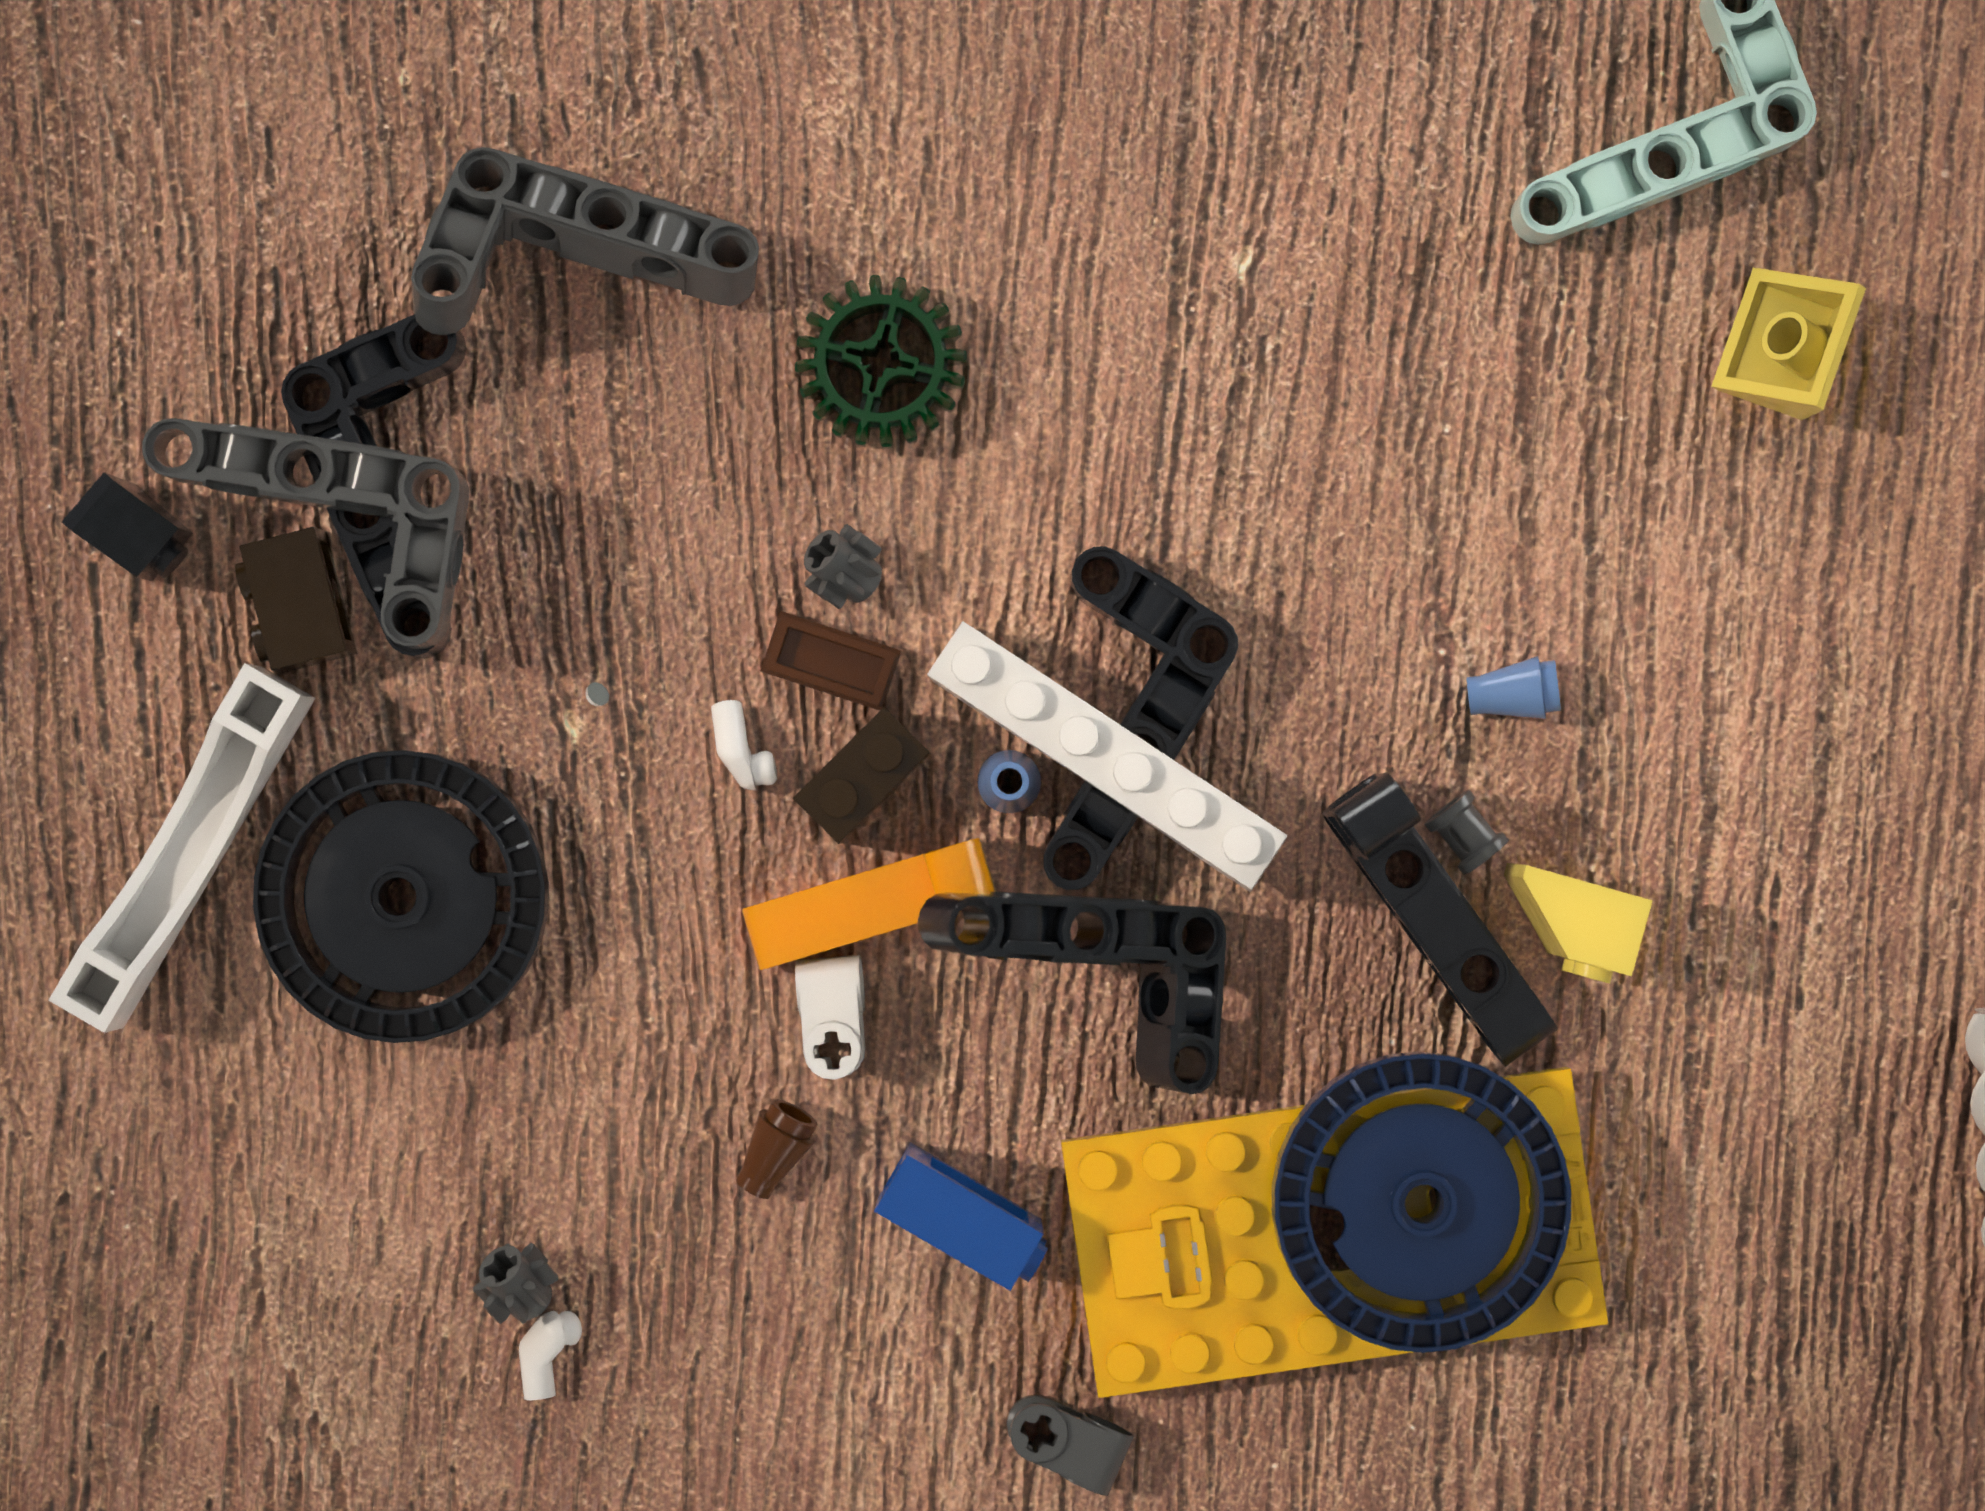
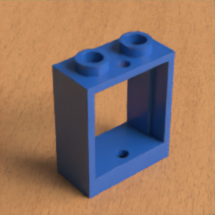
[874,1142,1048,1291]

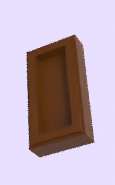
[760,611,902,711]

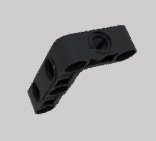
[281,315,466,659]
[1043,546,1238,890]
[1322,772,1558,1067]
[918,892,1226,1094]

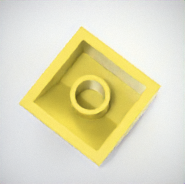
[1504,863,1653,984]

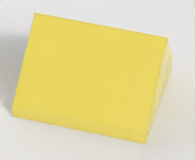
[1711,267,1866,420]

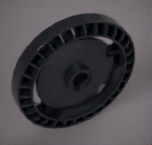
[253,750,549,1043]

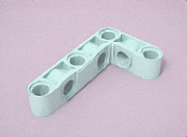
[1510,0,1817,245]

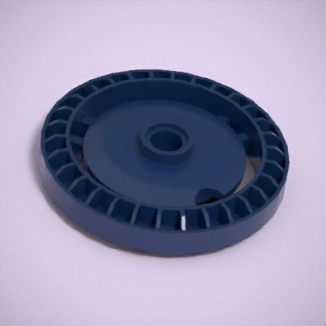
[1272,1051,1571,1353]

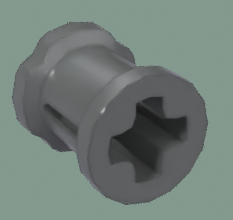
[1424,790,1509,874]

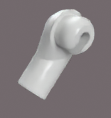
[711,700,777,791]
[519,1310,582,1400]

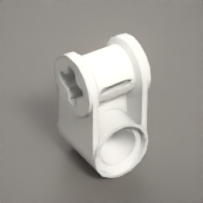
[795,955,866,1080]

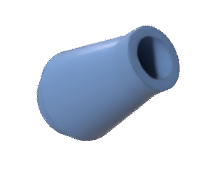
[1466,656,1561,719]
[977,750,1041,813]

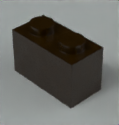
[235,526,357,673]
[793,707,931,844]

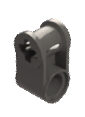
[1006,1394,1134,1496]

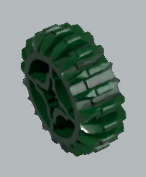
[795,275,967,449]

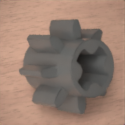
[804,524,882,609]
[473,1243,558,1324]

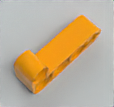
[741,837,996,970]

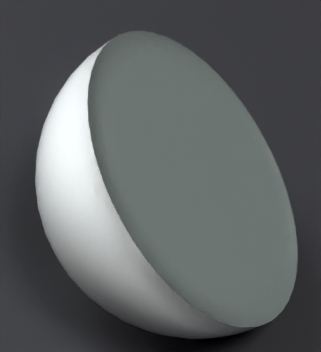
[586,682,609,706]

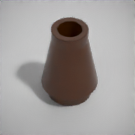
[736,1099,818,1199]

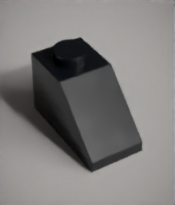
[62,472,193,581]

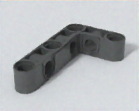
[411,147,759,335]
[142,418,469,649]

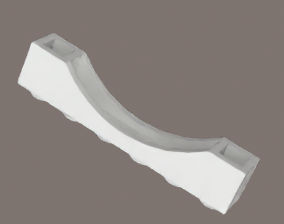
[927,621,1287,893]
[48,663,316,1033]

